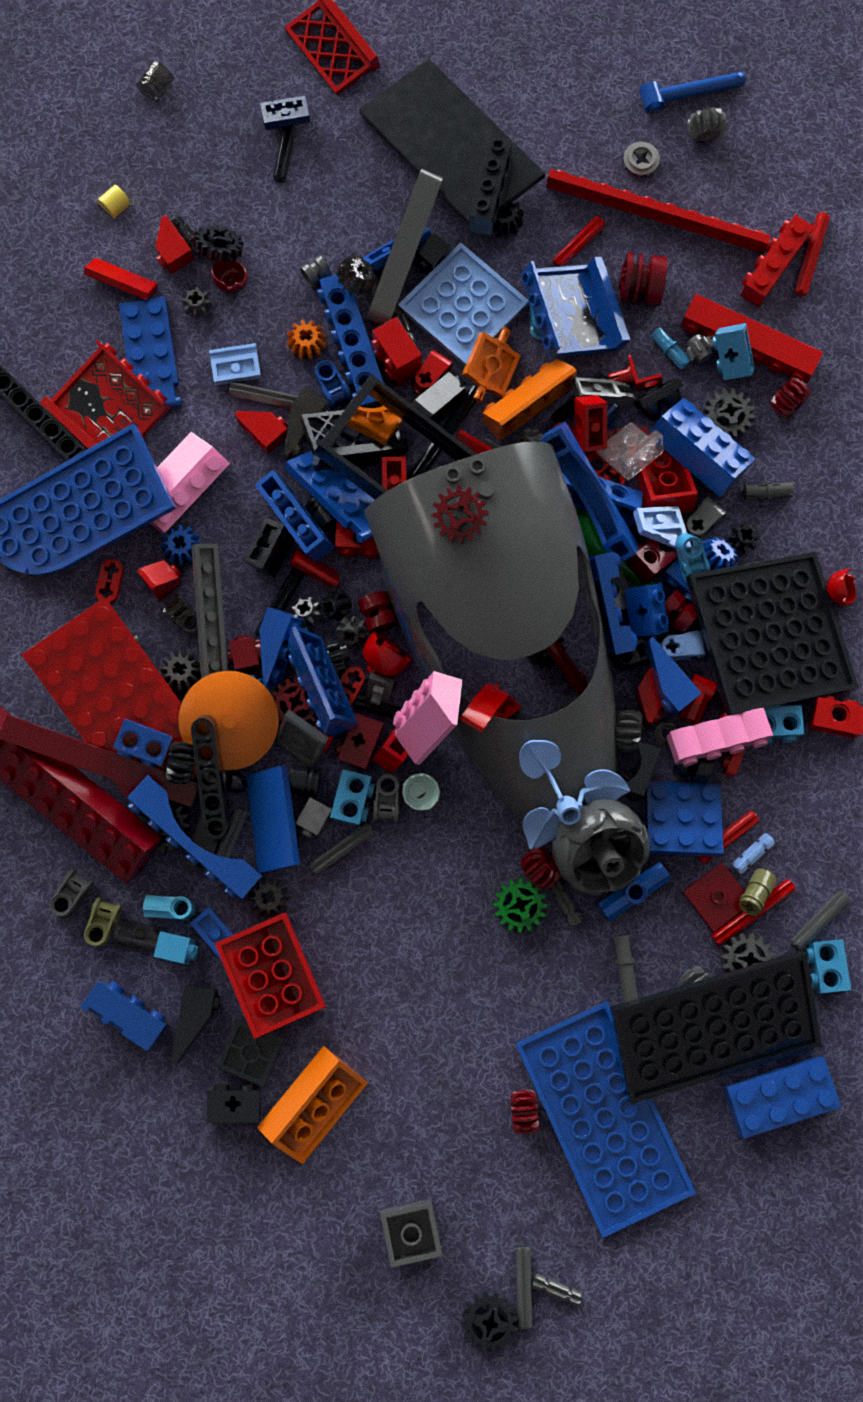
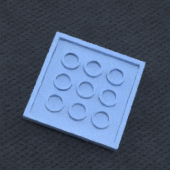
[398,242,529,367]

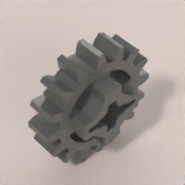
[702,388,755,440]
[720,933,776,972]

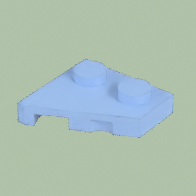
[633,506,691,551]

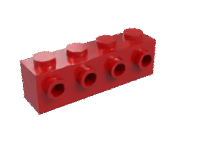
[740,214,815,308]

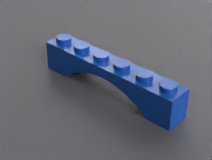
[540,422,639,562]
[127,775,262,899]

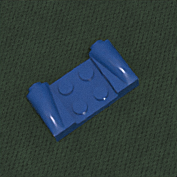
[589,552,638,655]

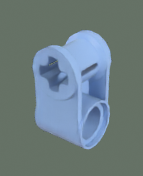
[660,631,707,661]

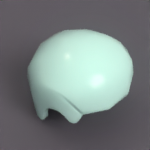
[402,773,440,810]

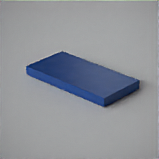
[246,766,300,873]

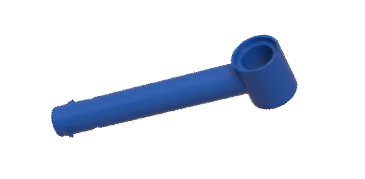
[639,71,746,113]

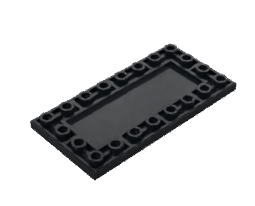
[359,59,545,225]

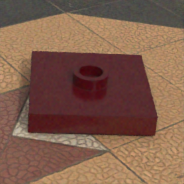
[682,862,745,932]

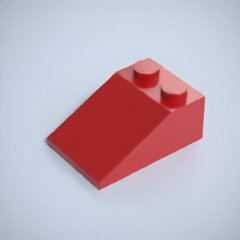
[633,443,698,514]

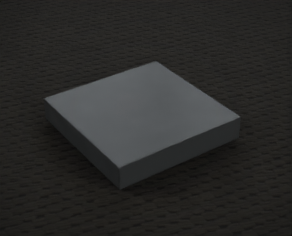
[274,710,329,769]

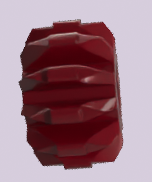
[770,378,811,418]
[520,847,562,890]
[510,1090,539,1135]

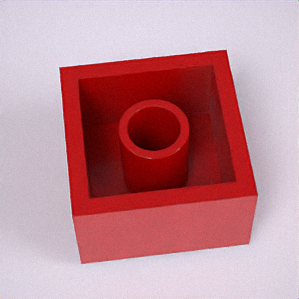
[371,317,422,387]

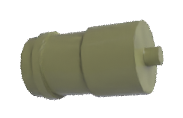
[739,869,777,916]

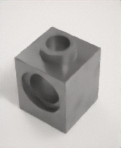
[295,798,332,839]

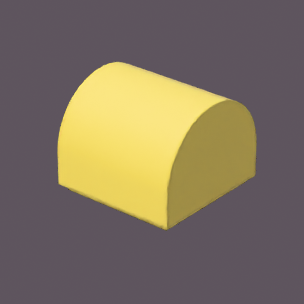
[97,185,131,218]

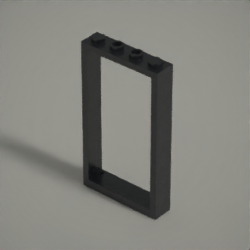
[313,374,476,499]

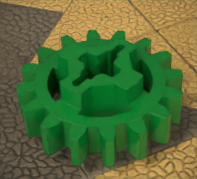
[493,878,547,933]

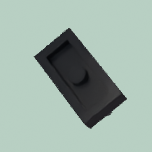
[633,378,683,421]

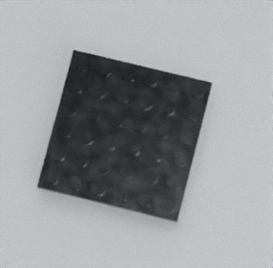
[686,552,859,716]

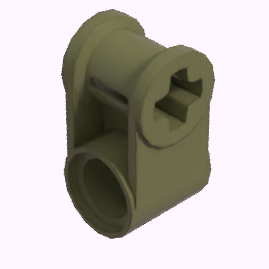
[84,897,122,948]

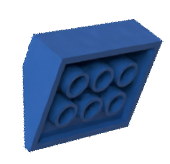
[287,626,359,737]

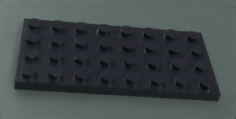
[610,950,821,1104]

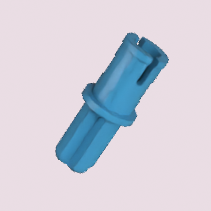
[650,327,690,369]

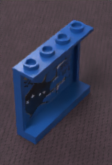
[521,257,630,358]

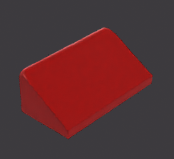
[290,549,339,587]

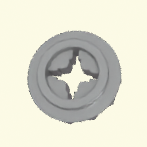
[623,142,660,177]

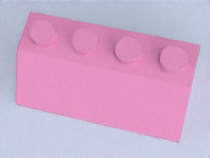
[150,432,230,534]
[393,671,462,765]

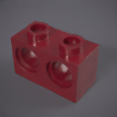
[626,538,678,585]

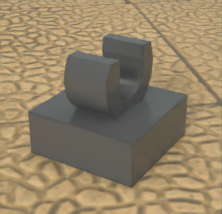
[366,673,395,706]

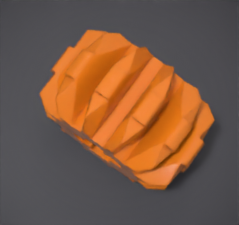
[287,319,326,361]

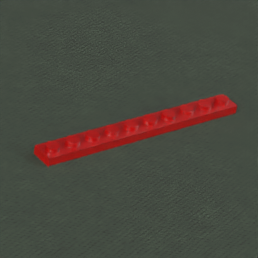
[546,169,771,254]

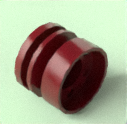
[618,252,668,306]

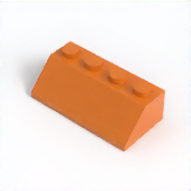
[482,359,577,442]
[257,1046,368,1165]

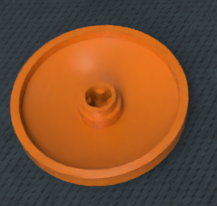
[179,671,279,770]

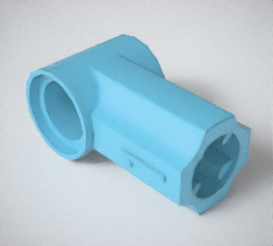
[143,895,196,921]

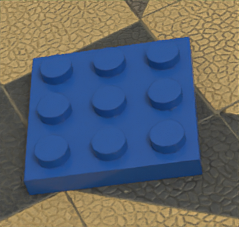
[645,781,724,857]

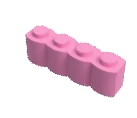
[666,708,773,766]

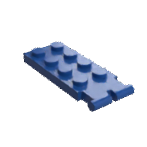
[119,296,182,408]
[285,451,375,543]

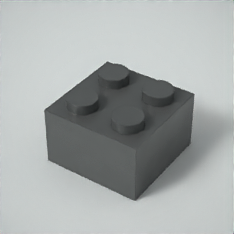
[380,1199,443,1268]

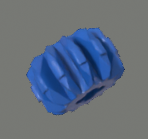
[160,524,201,567]
[703,536,739,570]

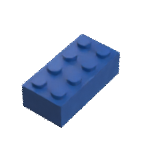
[648,398,755,497]
[722,1056,842,1139]

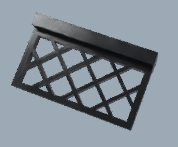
[300,406,409,471]

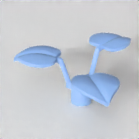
[519,740,630,850]

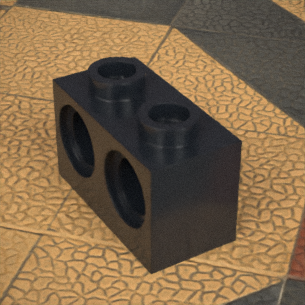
[243,518,294,578]

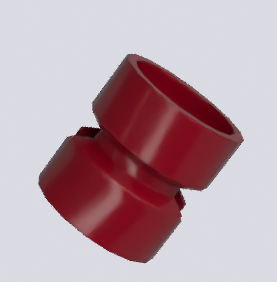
[665,590,698,634]
[358,591,398,634]

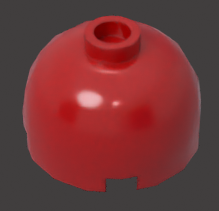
[363,630,412,677]

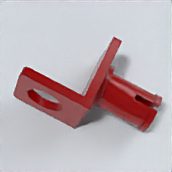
[608,355,663,391]

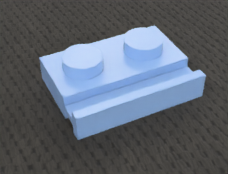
[209,343,261,385]

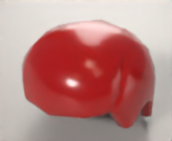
[827,568,856,607]

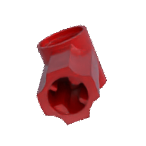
[678,674,717,725]

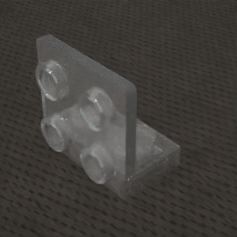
[597,422,664,481]

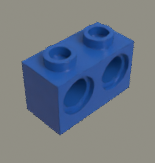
[113,718,172,768]

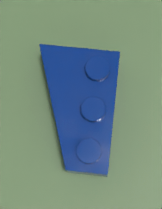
[80,980,169,1051]

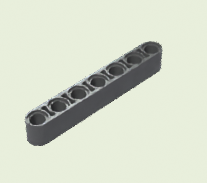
[366,168,443,325]

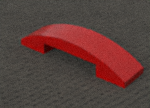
[459,682,511,733]

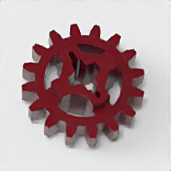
[431,485,489,544]
[272,677,316,724]

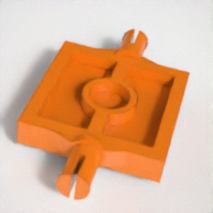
[462,327,521,402]

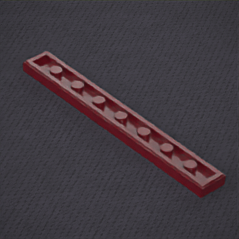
[0,714,198,807]

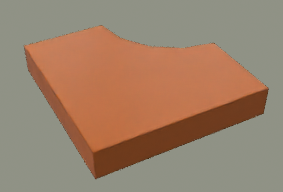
[346,406,404,445]

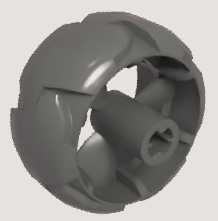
[552,799,650,895]

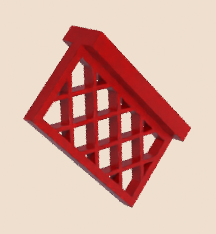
[284,0,381,95]

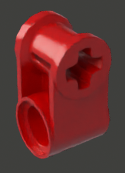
[414,350,453,396]

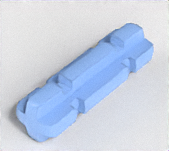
[732,833,775,874]

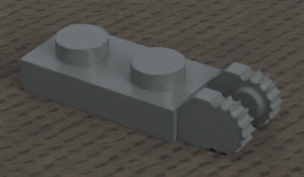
[570,377,635,406]

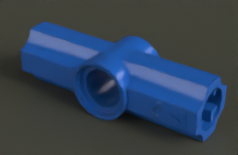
[597,861,671,922]

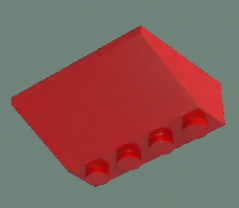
[215,912,327,1039]

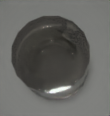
[136,61,174,102]

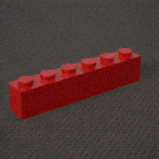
[681,293,823,384]

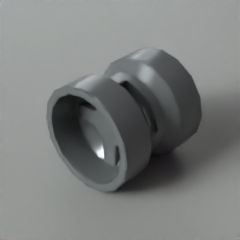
[300,255,332,288]

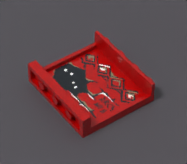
[40,340,170,449]

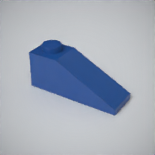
[645,637,701,716]

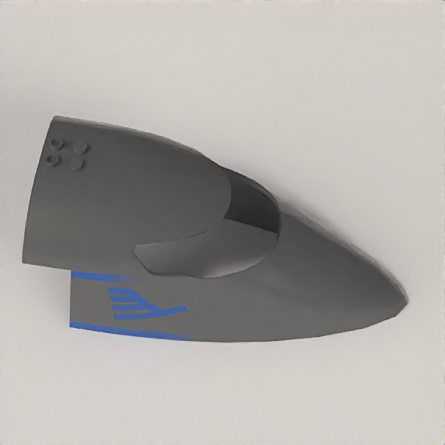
[364,441,618,864]

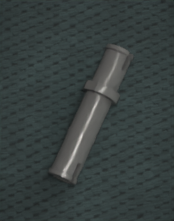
[613,935,638,1003]

